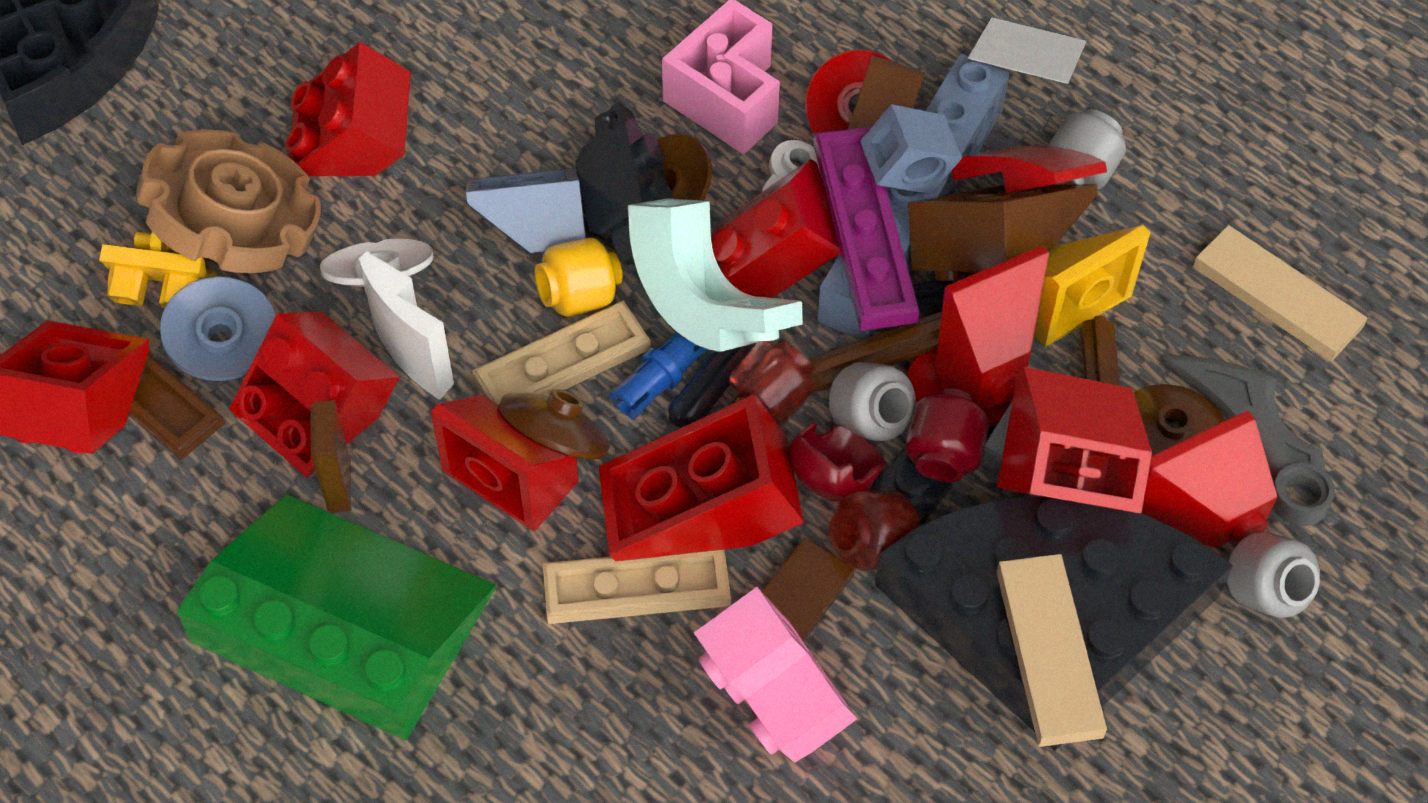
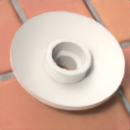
[320,239,434,293]

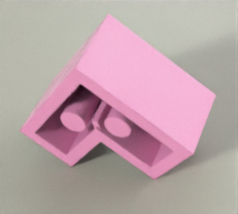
[662,0,780,155]
[694,587,857,763]

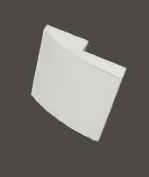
[358,251,454,400]

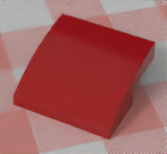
[952,145,1107,194]

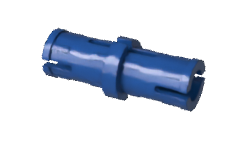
[609,331,709,420]

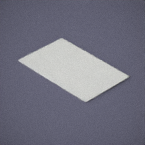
[968,18,1086,84]

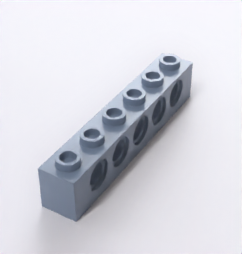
[817,53,1010,340]

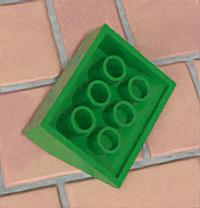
[176,494,496,741]

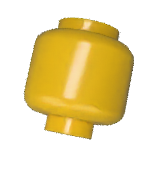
[534,238,623,317]

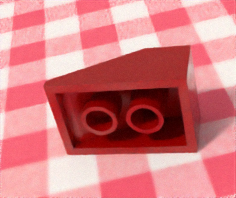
[598,394,805,562]

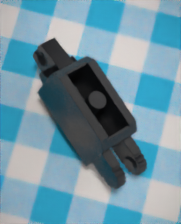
[575,102,674,266]

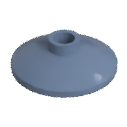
[160,277,276,381]

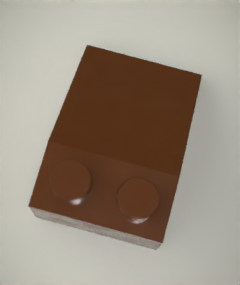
[908,184,1098,281]

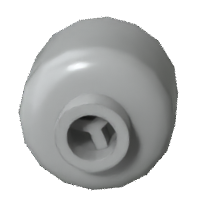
[1048,109,1127,190]
[829,362,916,441]
[1226,532,1320,618]

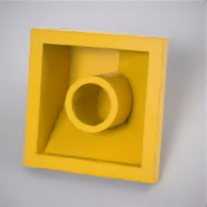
[1035,225,1151,348]

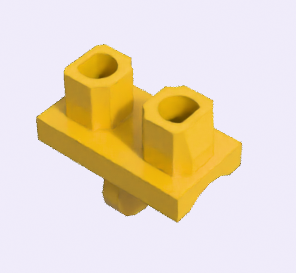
[99,232,217,309]

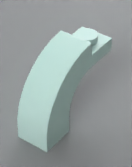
[628,199,803,352]

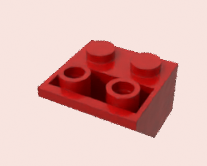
[285,42,411,177]
[229,311,400,477]
[997,366,1152,513]

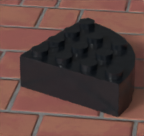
[0,0,160,145]
[875,496,1233,751]

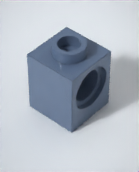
[860,104,962,194]

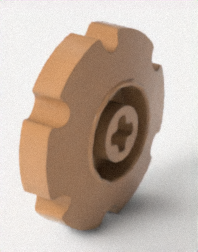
[136,130,321,273]

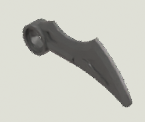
[1162,355,1335,526]

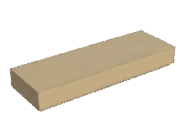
[1193,225,1368,362]
[472,300,651,405]
[543,550,731,624]
[997,554,1107,747]

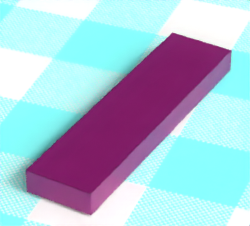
[814,126,919,331]

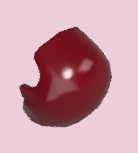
[789,422,886,503]

